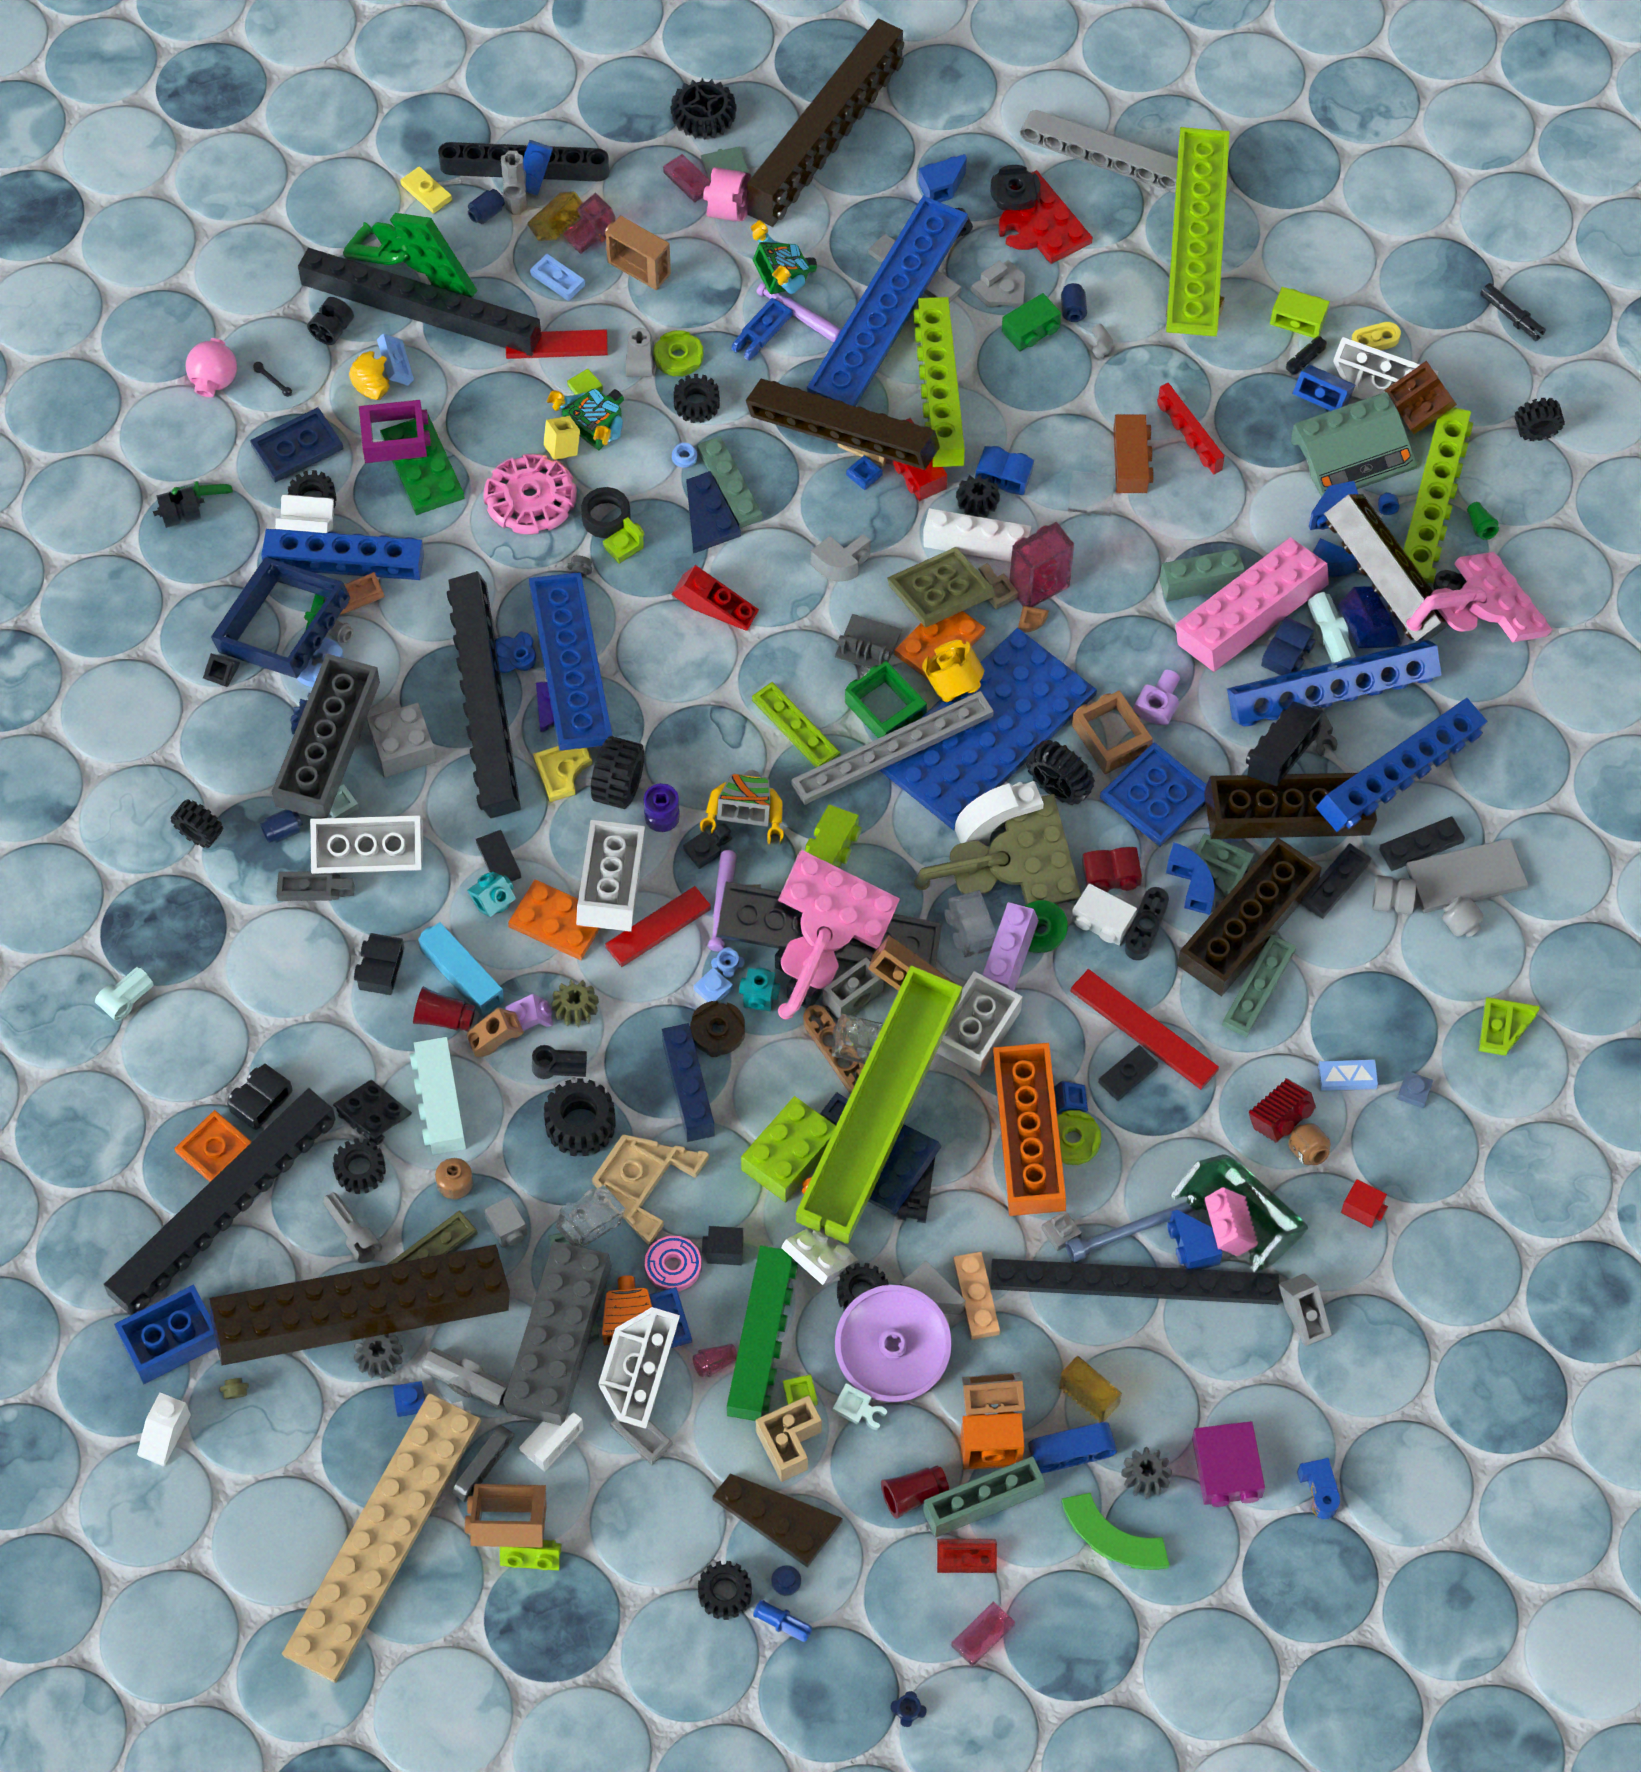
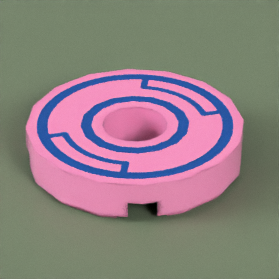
[645,1236,702,1292]

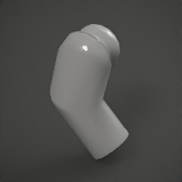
[1092,324,1113,358]

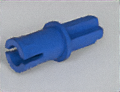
[753,1599,812,1642]

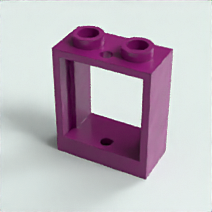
[359,400,431,463]

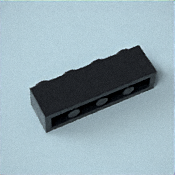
[1246,701,1323,786]

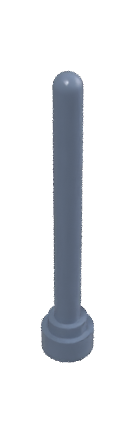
[1065,1201,1194,1263]

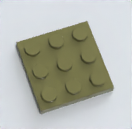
[887,547,995,628]

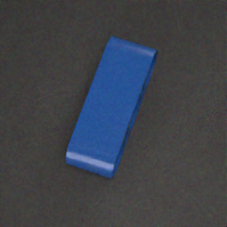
[1028,1422,1118,1473]

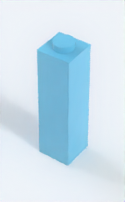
[418,922,504,1017]

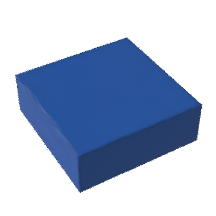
[846,455,883,490]

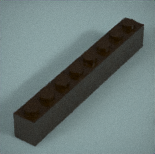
[746,378,940,470]

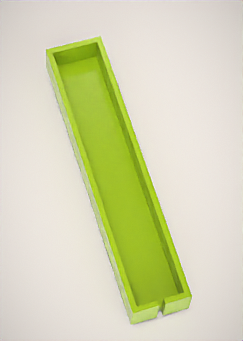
[796,965,963,1244]

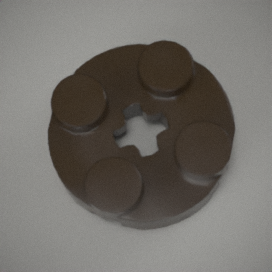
[690,1001,745,1057]

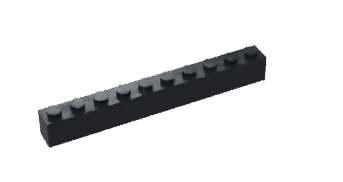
[298,247,542,356]
[447,571,521,818]
[104,1088,336,1315]

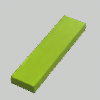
[752,682,841,767]

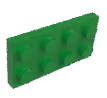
[380,414,465,515]

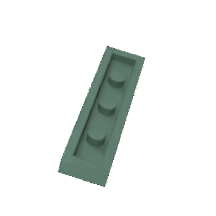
[697,436,763,528]
[1222,934,1296,1038]

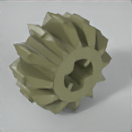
[551,979,599,1027]

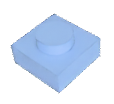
[694,968,733,1003]

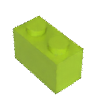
[1270,287,1330,338]

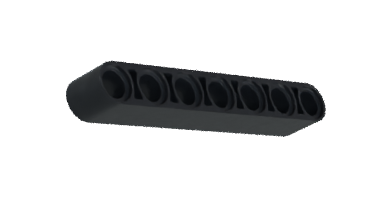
[438,142,610,182]

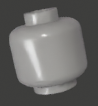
[1442,896,1484,938]

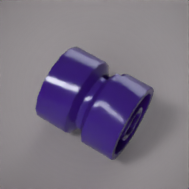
[643,783,680,832]

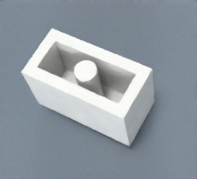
[1072,884,1137,946]

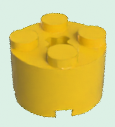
[922,640,984,702]

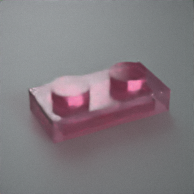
[663,154,711,203]
[951,1601,1015,1667]

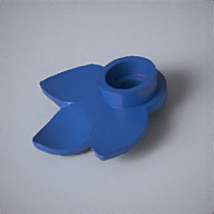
[495,631,536,673]

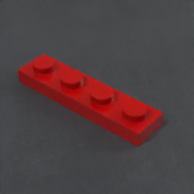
[1157,382,1225,474]

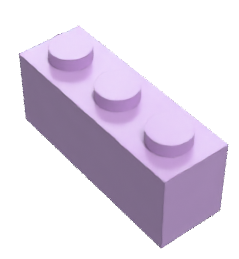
[983,902,1039,992]

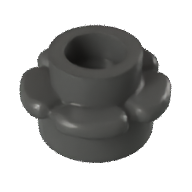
[567,555,592,578]

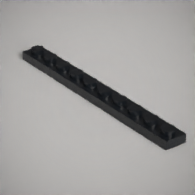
[990,1259,1279,1305]

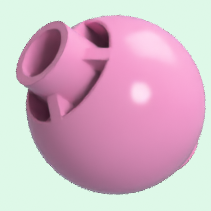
[186,338,237,397]

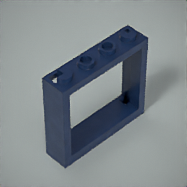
[211,557,350,679]

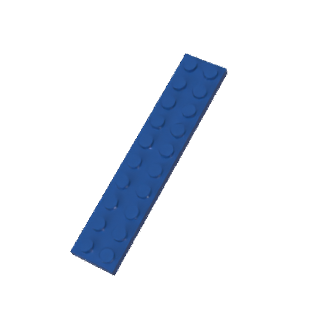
[807,195,968,406]

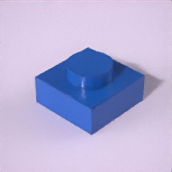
[393,1381,425,1417]

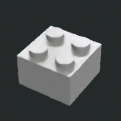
[367,703,436,778]

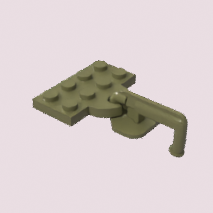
[914,794,1081,904]

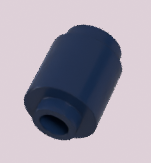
[467,189,505,224]
[1061,283,1087,322]
[260,809,303,843]

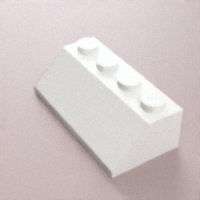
[310,815,423,874]

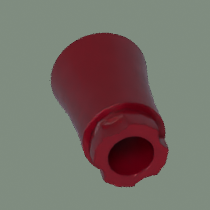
[413,986,476,1032]
[881,1465,949,1519]

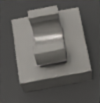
[1041,1211,1082,1251]

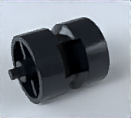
[307,297,354,345]
[153,486,205,528]

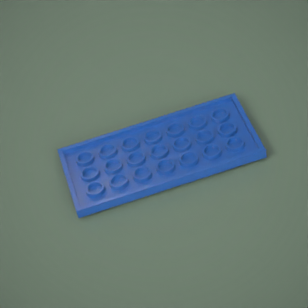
[879,627,1097,831]

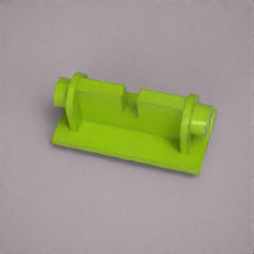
[499,1540,562,1571]

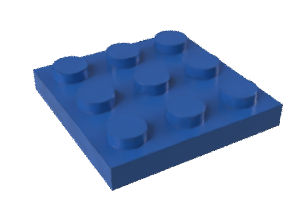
[1100,742,1207,847]

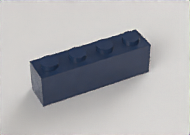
[662,1023,715,1142]

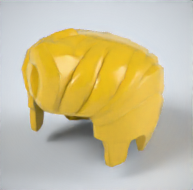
[349,351,390,400]

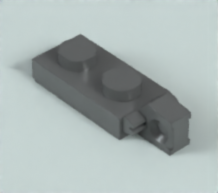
[276,871,355,901]

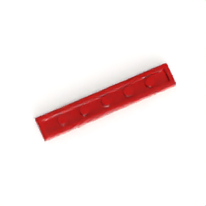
[1070,969,1219,1090]

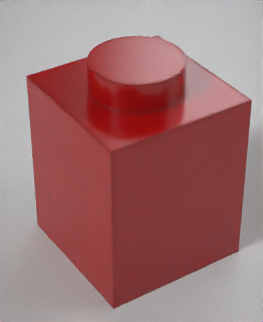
[1341,1179,1388,1228]

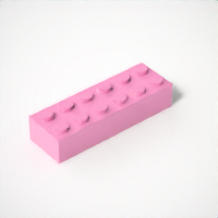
[1176,537,1329,672]

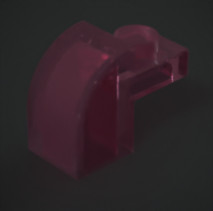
[563,192,615,254]

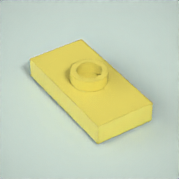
[400,166,452,214]

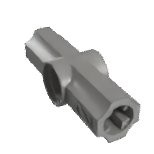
[501,151,528,215]
[422,1348,508,1409]

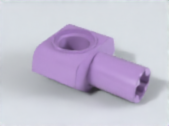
[1132,670,1180,725]

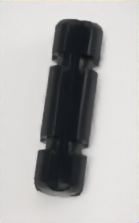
[1286,336,1327,375]

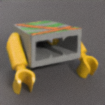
[700,770,784,845]

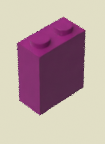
[1192,1421,1265,1507]

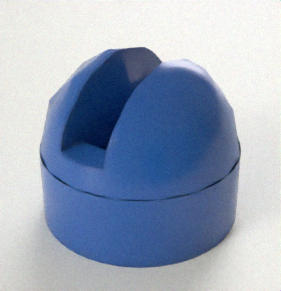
[1378,492,1400,515]

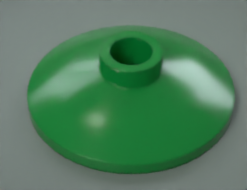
[1025,900,1068,953]

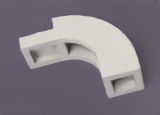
[955,781,1044,846]

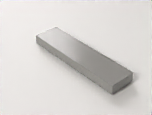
[869,234,961,303]

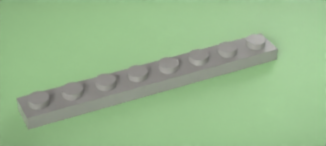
[792,691,994,805]

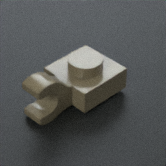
[978,563,1018,610]

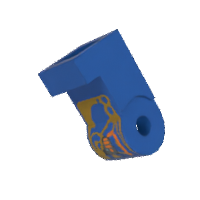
[1297,1458,1340,1519]

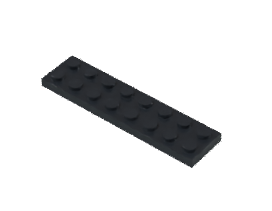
[716,881,942,968]

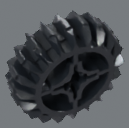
[670,78,737,140]
[1026,740,1095,805]

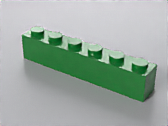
[727,1245,799,1421]

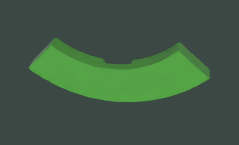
[1061,1493,1169,1570]

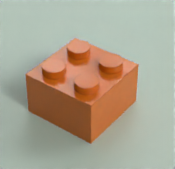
[960,1411,1024,1470]

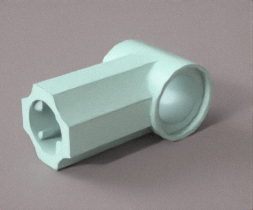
[95,967,154,1021]

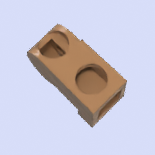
[467,1008,524,1057]

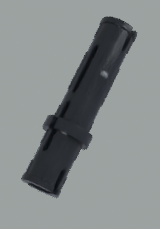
[1480,283,1546,341]

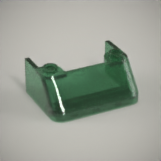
[1170,1154,1308,1272]

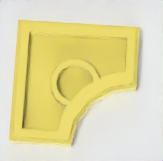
[533,746,593,802]

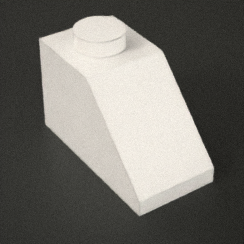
[137,1393,191,1467]

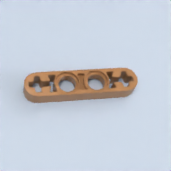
[803,1005,864,1094]

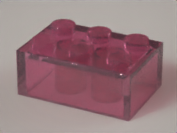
[1009,522,1074,607]

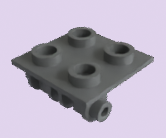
[835,614,902,669]

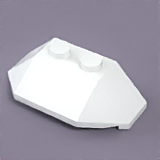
[1333,337,1439,400]
[598,1307,680,1429]

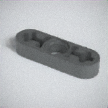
[452,1425,514,1502]

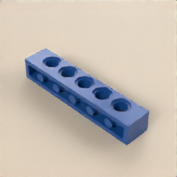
[261,529,424,580]

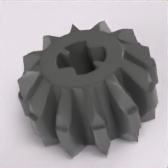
[354,1334,403,1379]
[1121,1447,1172,1499]

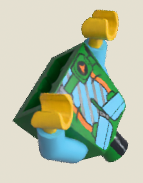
[750,220,817,294]
[546,389,624,451]

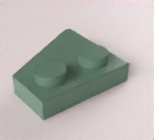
[1195,833,1254,896]

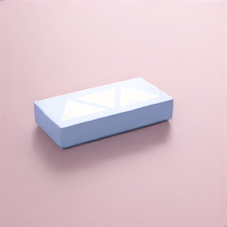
[1318,1060,1378,1091]

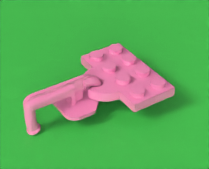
[1406,552,1552,642]
[778,850,900,1019]

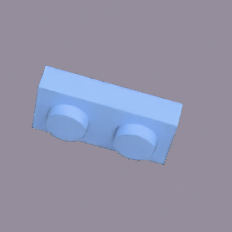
[530,254,585,301]
[377,334,414,386]

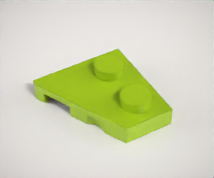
[1478,997,1540,1056]

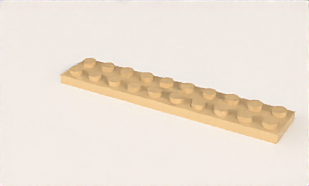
[282,1393,481,1683]

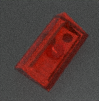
[937,1539,997,1573]

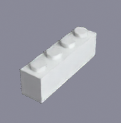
[923,508,1031,565]

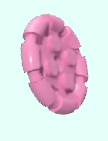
[483,454,577,535]

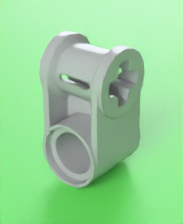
[626,327,653,377]

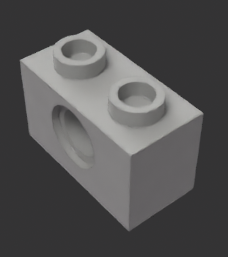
[823,957,884,1023]

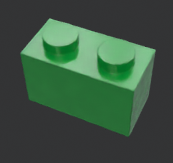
[1002,293,1061,352]

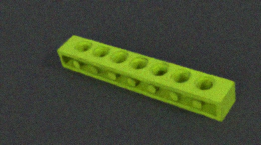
[913,297,965,467]
[1404,407,1474,584]

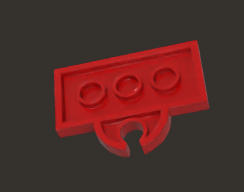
[999,170,1093,264]

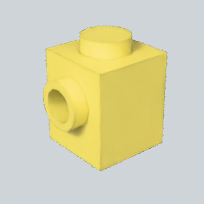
[544,416,580,460]

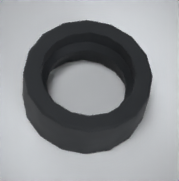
[581,487,631,539]

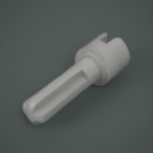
[324,1192,382,1263]

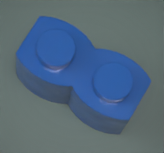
[975,446,1034,495]

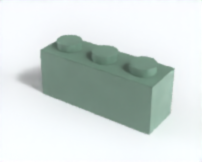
[1159,548,1245,602]

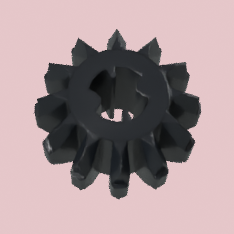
[956,474,1000,518]

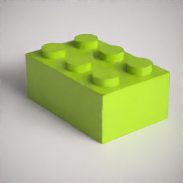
[741,1096,836,1203]

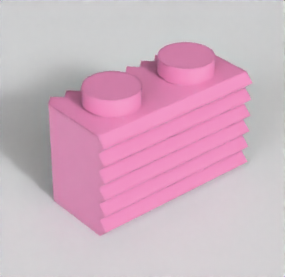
[1205,1187,1258,1256]

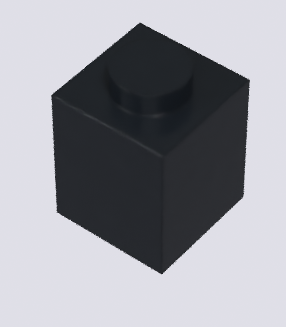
[702,1226,744,1266]

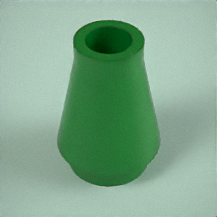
[1467,502,1499,540]

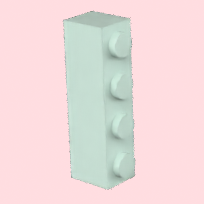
[410,1037,466,1155]

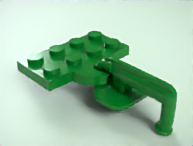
[343,213,478,298]

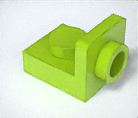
[603,517,644,564]

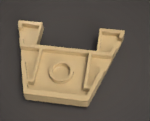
[592,1135,709,1245]

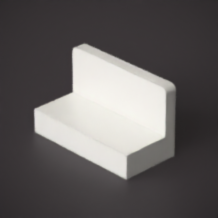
[276,494,334,533]
[519,1412,584,1472]

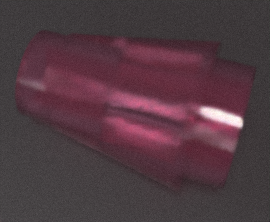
[692,1344,737,1377]

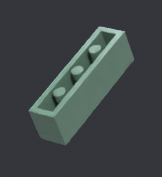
[923,1456,1045,1538]

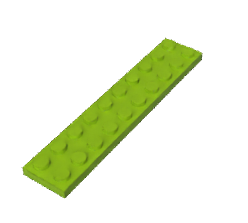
[1166,127,1230,337]

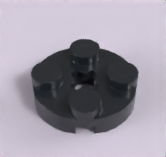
[990,165,1040,210]

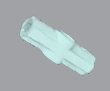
[1308,592,1356,663]

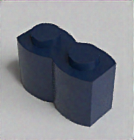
[1261,617,1316,675]

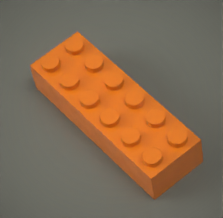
[993,1043,1066,1216]

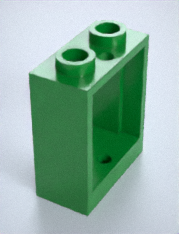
[845,661,927,738]

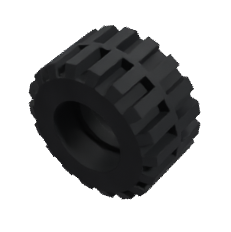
[591,736,645,809]
[544,1078,616,1156]

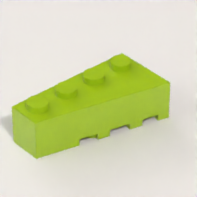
[786,804,862,881]

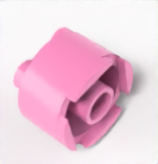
[704,167,751,222]

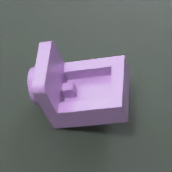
[506,994,553,1031]

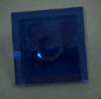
[1338,586,1402,648]

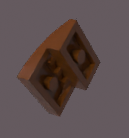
[1384,361,1457,434]

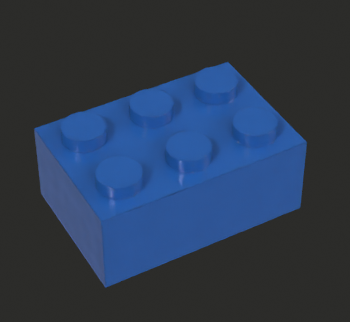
[114,1284,217,1385]

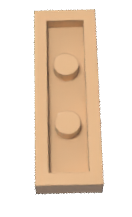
[953,1252,1000,1340]

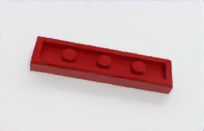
[506,329,608,359]
[605,886,711,967]

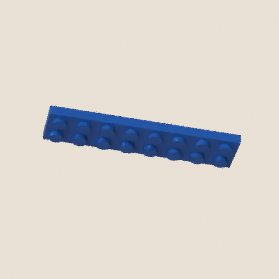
[529,572,612,751]

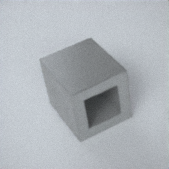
[484,1196,527,1248]

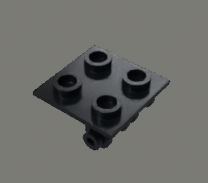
[333,1079,412,1145]

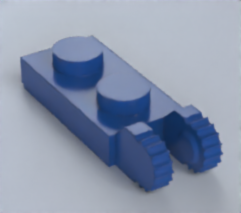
[731,298,793,361]

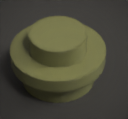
[219,1378,249,1399]

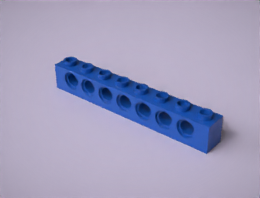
[1227,640,1442,726]
[1316,698,1488,832]

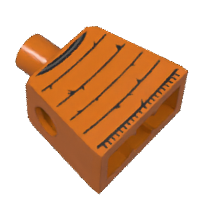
[602,1275,652,1346]

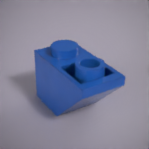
[918,154,967,202]
[1309,481,1359,530]
[1167,1210,1223,1270]

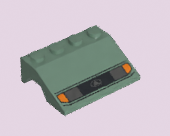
[1291,392,1417,497]

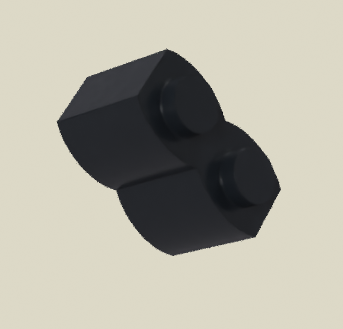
[354,933,405,995]
[228,1063,293,1130]

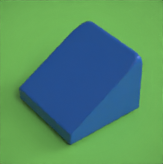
[1054,1081,1088,1114]

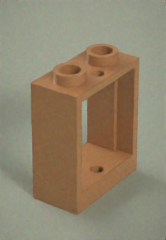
[605,215,671,290]
[1072,690,1153,774]
[962,1372,1025,1415]
[465,1484,547,1547]

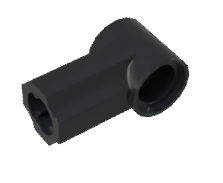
[532,1045,587,1079]

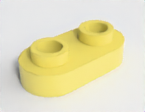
[1351,322,1401,351]

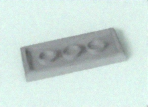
[1406,838,1528,914]

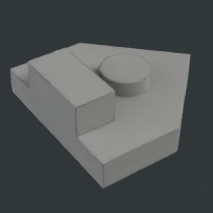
[971,259,1025,308]

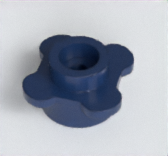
[891,1691,927,1727]

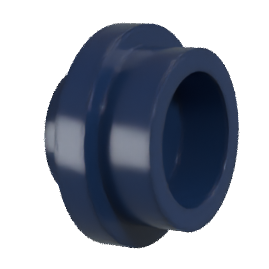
[771,1565,801,1596]

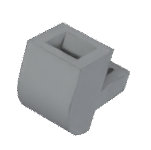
[811,534,871,582]

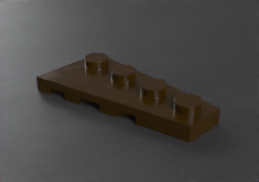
[712,1473,843,1568]

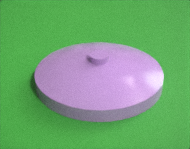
[835,1285,951,1402]

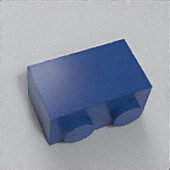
[1292,364,1356,411]

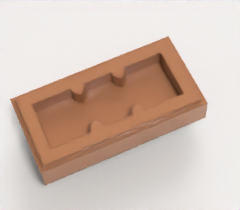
[340,572,385,615]

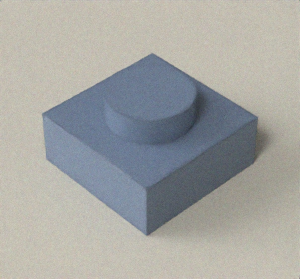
[1397,1071,1433,1108]

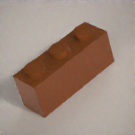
[1113,414,1153,493]

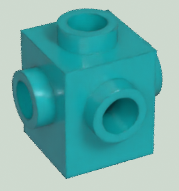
[467,872,516,917]
[739,968,780,1012]

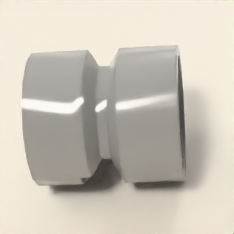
[1372,875,1416,915]

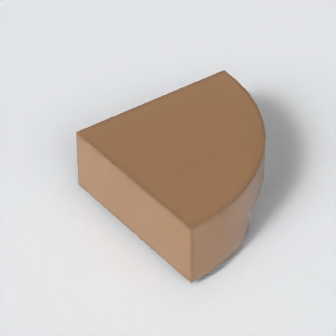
[1018,606,1049,633]

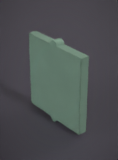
[701,146,749,183]

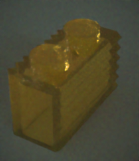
[527,191,587,241]
[1059,1356,1122,1423]

